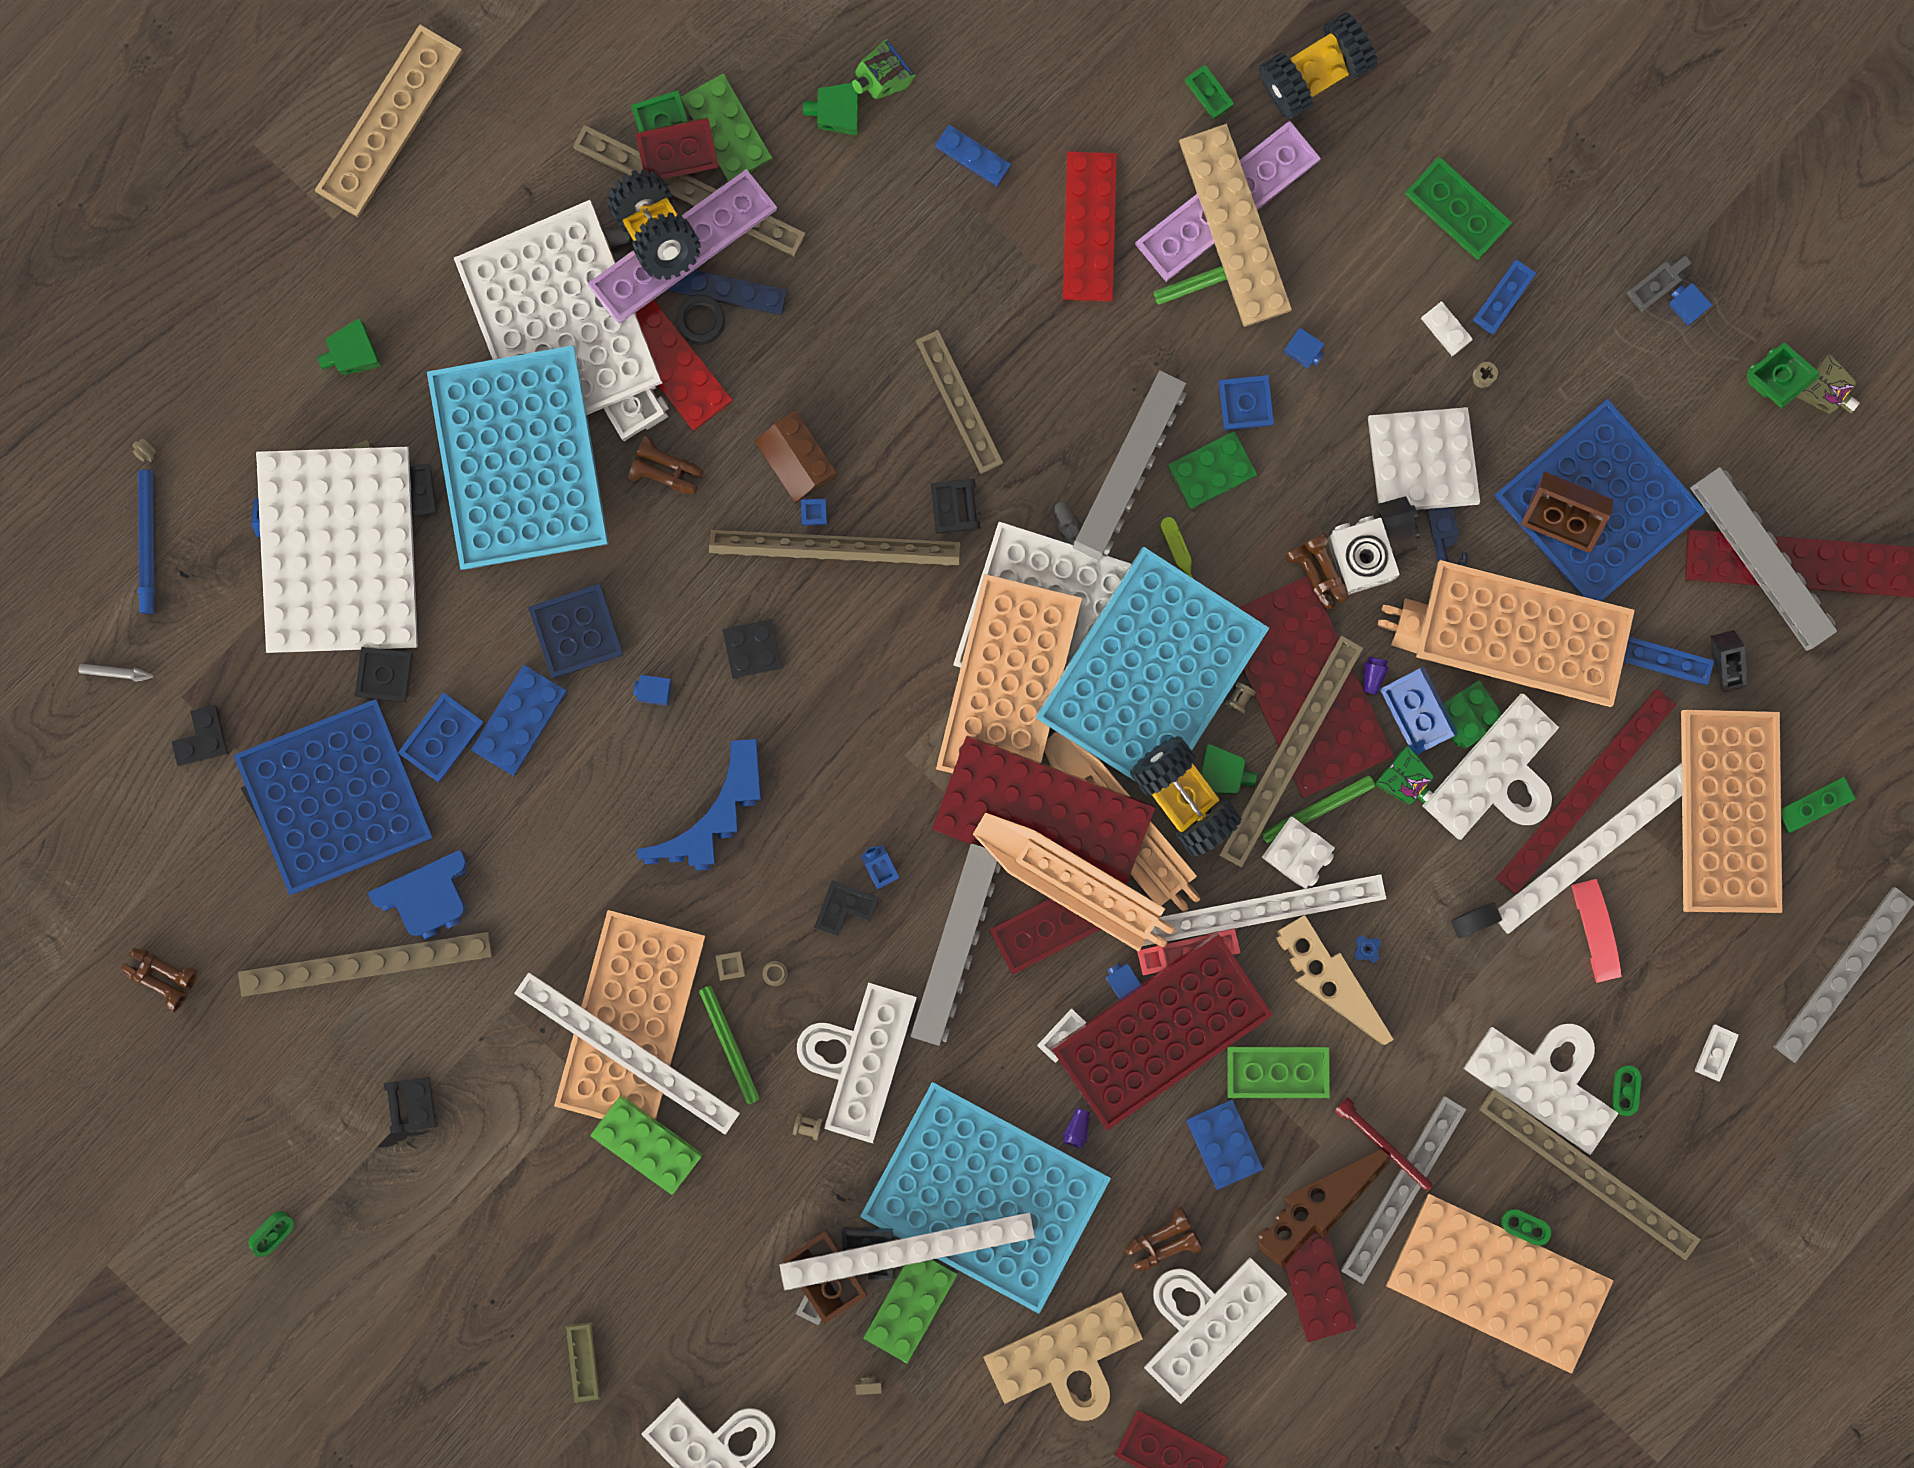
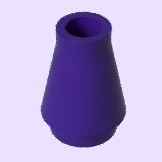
[1363,656,1389,694]
[1063,1109,1090,1148]

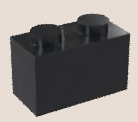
[1377,496,1420,556]

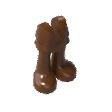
[627,436,704,494]
[1285,533,1349,610]
[121,948,198,1012]
[1125,1207,1203,1271]

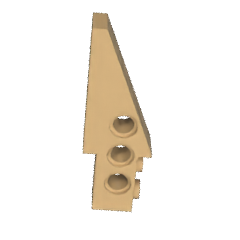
[1276,915,1394,1045]

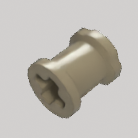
[1472,362,1498,388]
[1224,682,1256,714]
[792,1113,822,1141]

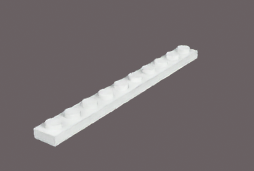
[1498,763,1682,934]
[1142,875,1386,946]
[514,973,740,1135]
[779,1213,1035,1290]

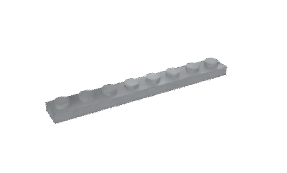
[1773,887,1914,1062]
[1341,1096,1466,1284]

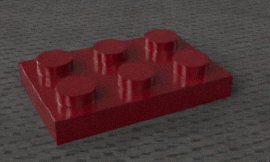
[635,117,719,179]

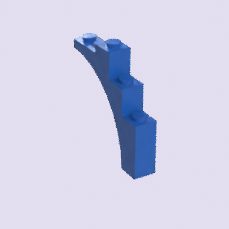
[637,739,762,871]

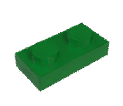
[1185,65,1234,120]

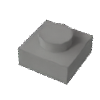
[796,1295,821,1325]

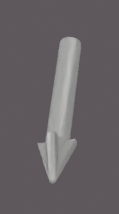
[78,664,154,682]

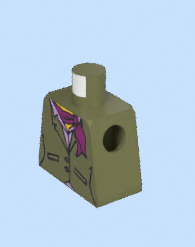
[1796,354,1860,414]

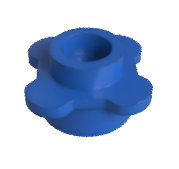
[1354,936,1381,962]

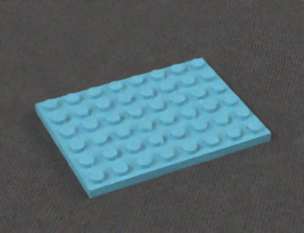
[427,345,609,570]
[1035,547,1269,781]
[860,1082,1111,1313]

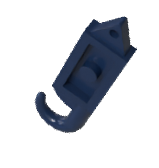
[1426,507,1467,566]

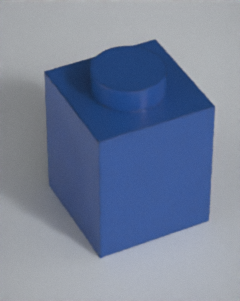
[1669,283,1712,326]
[1283,328,1324,369]
[633,675,672,706]
[1105,963,1141,1000]

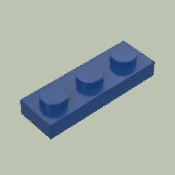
[935,125,1011,187]
[1473,259,1536,335]

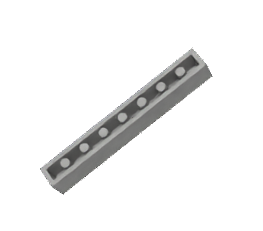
[1072,370,1187,561]
[1690,467,1837,651]
[910,843,1001,1046]

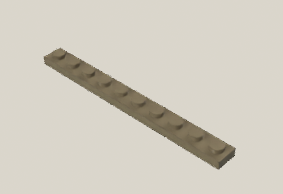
[573,125,806,257]
[709,530,960,565]
[1219,636,1363,867]
[238,932,493,997]
[1478,1089,1701,1260]

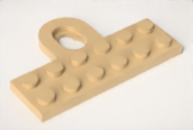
[983,1292,1143,1421]

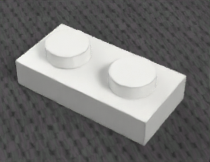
[1421,301,1473,357]
[1037,1009,1086,1063]
[1695,1025,1739,1081]

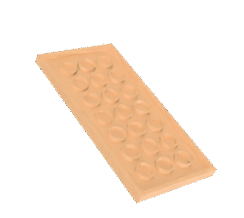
[1416,560,1635,707]
[936,574,1082,773]
[1681,710,1782,913]
[554,910,706,1119]
[1386,1193,1613,1373]

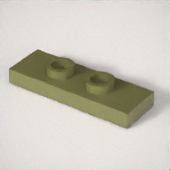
[566,1322,601,1403]

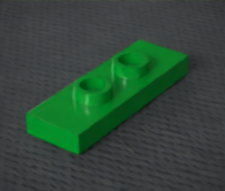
[1781,777,1856,834]

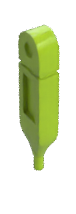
[1160,517,1193,578]

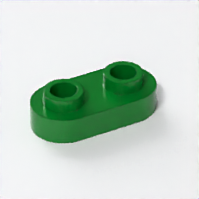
[1612,1065,1641,1116]
[1501,1209,1551,1246]
[248,1211,294,1257]

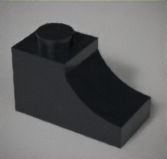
[1710,630,1748,692]

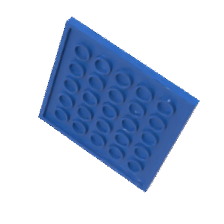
[1494,399,1706,601]
[233,699,433,896]

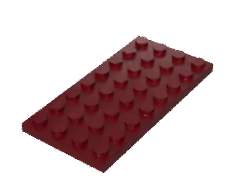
[1238,576,1394,799]
[932,735,1156,885]
[1051,932,1273,1131]

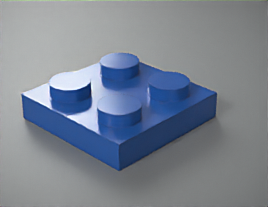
[1218,375,1274,431]

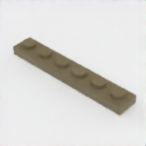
[916,330,1003,475]

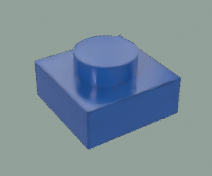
[801,499,827,526]

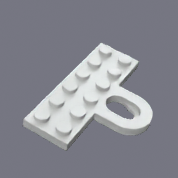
[1423,694,1559,840]
[797,983,917,1143]
[1463,1024,1618,1155]
[1144,1257,1287,1404]
[642,1397,776,1468]

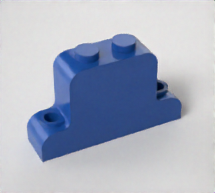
[368,850,468,940]

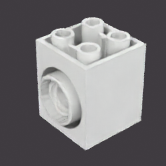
[1328,516,1400,595]

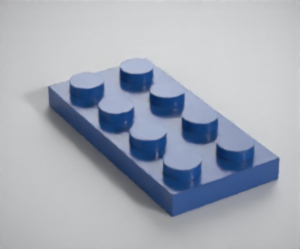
[471,665,567,777]

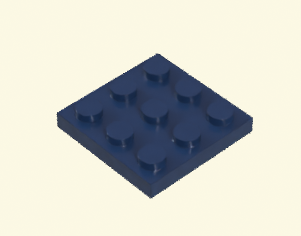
[528,584,624,679]

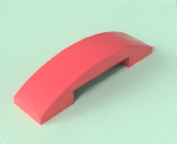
[1571,879,1621,983]
[1137,928,1240,975]

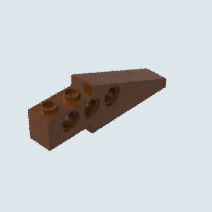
[1258,1150,1390,1269]

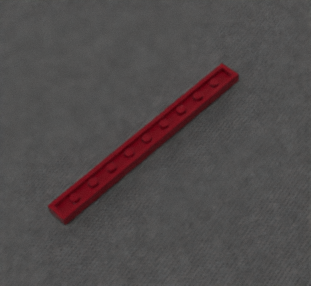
[1495,688,1677,895]

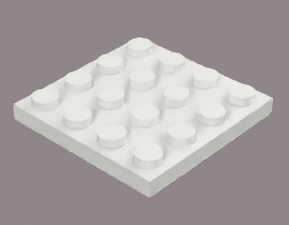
[1368,407,1480,510]

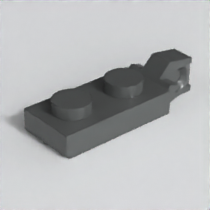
[1626,255,1691,313]

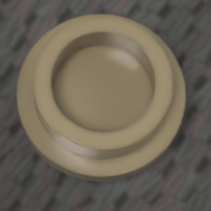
[132,439,156,462]
[762,961,788,986]

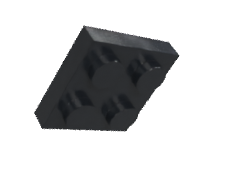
[722,619,782,679]
[355,647,413,703]

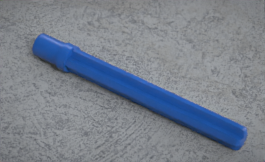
[138,469,156,614]

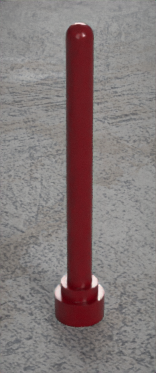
[1334,1097,1432,1191]

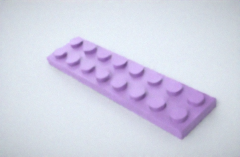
[1135,121,1321,282]
[588,169,777,324]

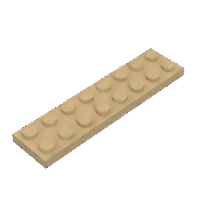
[315,24,463,218]
[1179,124,1292,327]

